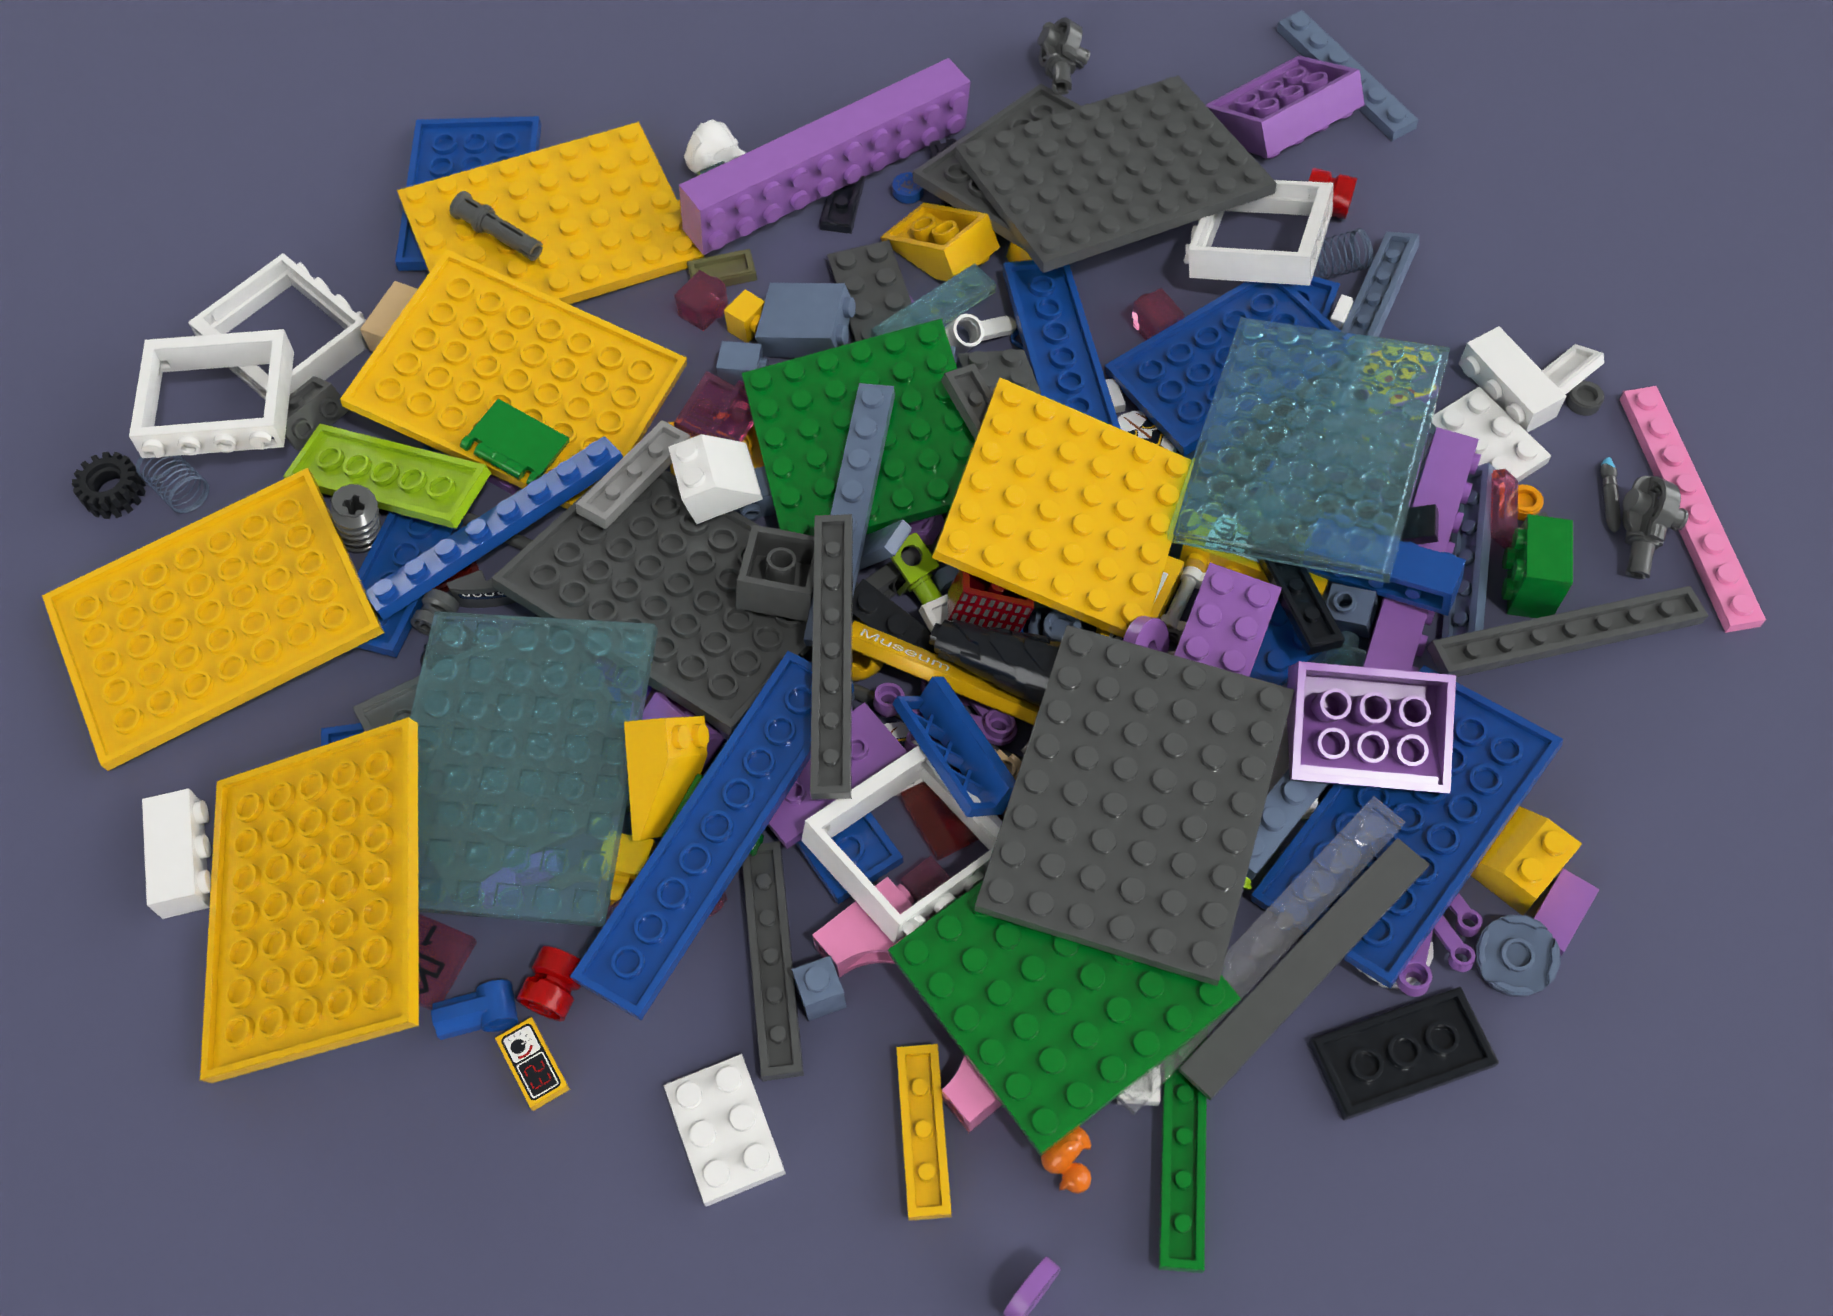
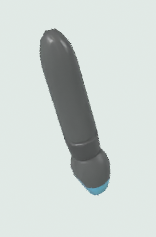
[1600,457,1621,532]

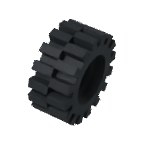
[72,452,146,519]

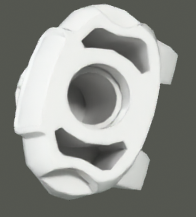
[684,120,746,175]

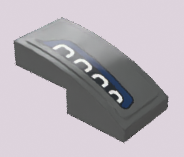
[447,570,516,608]

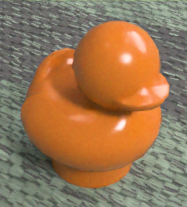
[1041,1126,1092,1194]

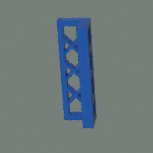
[892,677,1016,817]

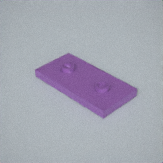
[768,702,907,849]

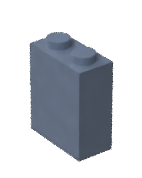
[755,283,856,358]

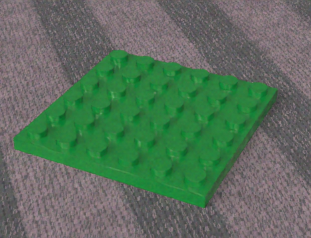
[742,318,975,536]
[888,881,1241,1156]

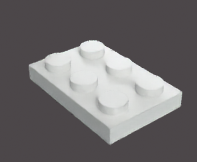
[1425,387,1552,497]
[664,1054,786,1207]

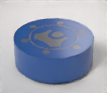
[892,172,924,204]

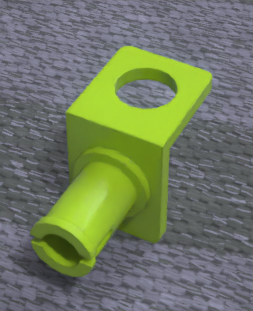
[890,533,942,605]

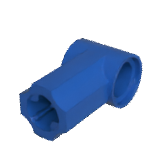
[431,980,518,1040]

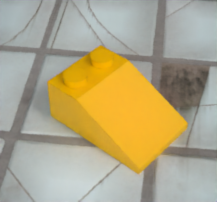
[880,202,1000,284]
[624,716,709,841]
[1471,806,1582,915]

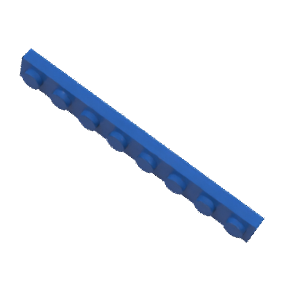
[365,436,623,621]

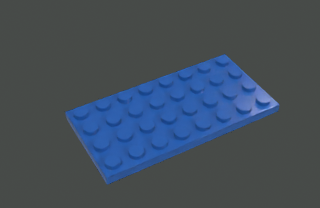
[1251,665,1563,989]

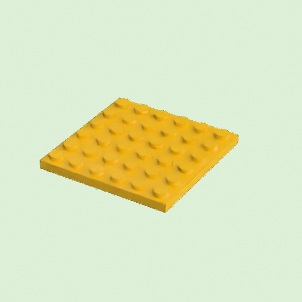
[932,378,1196,638]

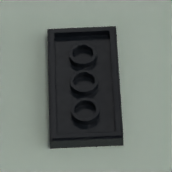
[1309,987,1499,1121]

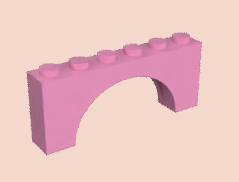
[812,876,1002,1132]

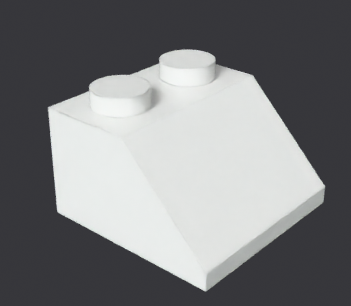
[668,434,763,524]

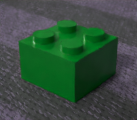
[1501,514,1573,618]

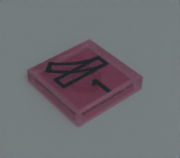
[419,914,477,1010]

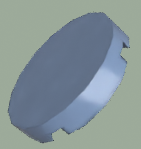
[1475,915,1561,997]

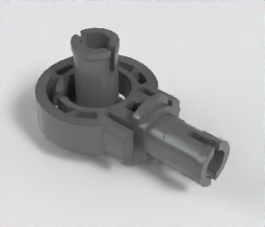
[1037,17,1090,95]
[1622,475,1689,579]

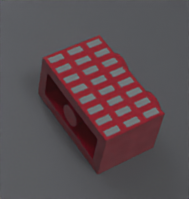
[948,570,1034,632]

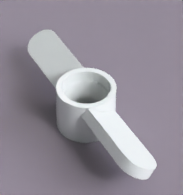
[945,314,1017,354]

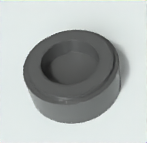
[1566,381,1604,416]

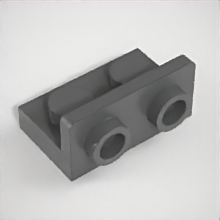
[262,376,349,451]

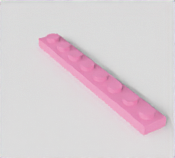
[1619,386,1766,633]

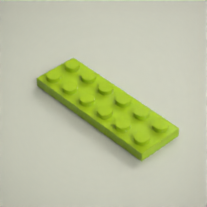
[283,424,491,529]

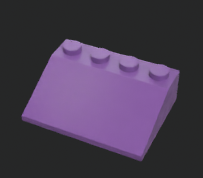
[1206,56,1365,159]
[1287,661,1456,794]

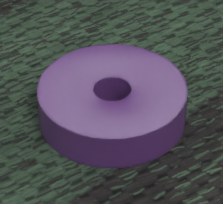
[1123,616,1169,653]
[1003,1256,1061,1316]

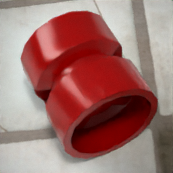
[1308,168,1358,219]
[516,946,581,1021]

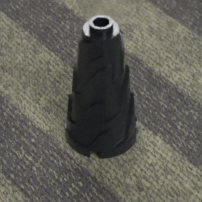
[929,618,1062,707]

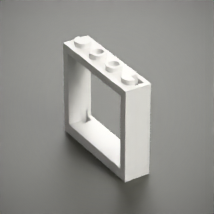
[1184,180,1333,286]
[188,253,368,400]
[129,329,294,458]
[801,745,1002,943]

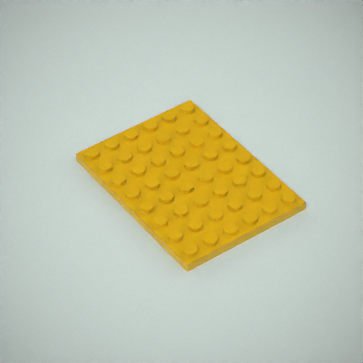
[397,122,704,304]
[340,249,687,509]
[42,468,385,771]
[200,717,419,1083]

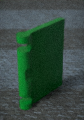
[460,399,569,484]

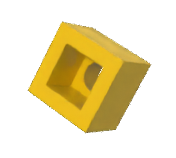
[724,289,765,343]

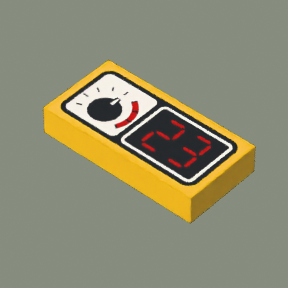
[495,1017,570,1111]

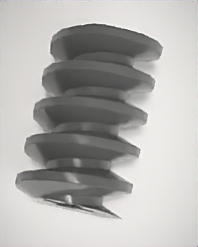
[330,484,382,553]

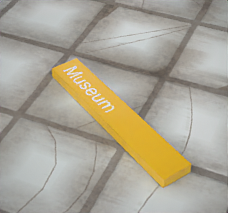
[852,620,1040,725]

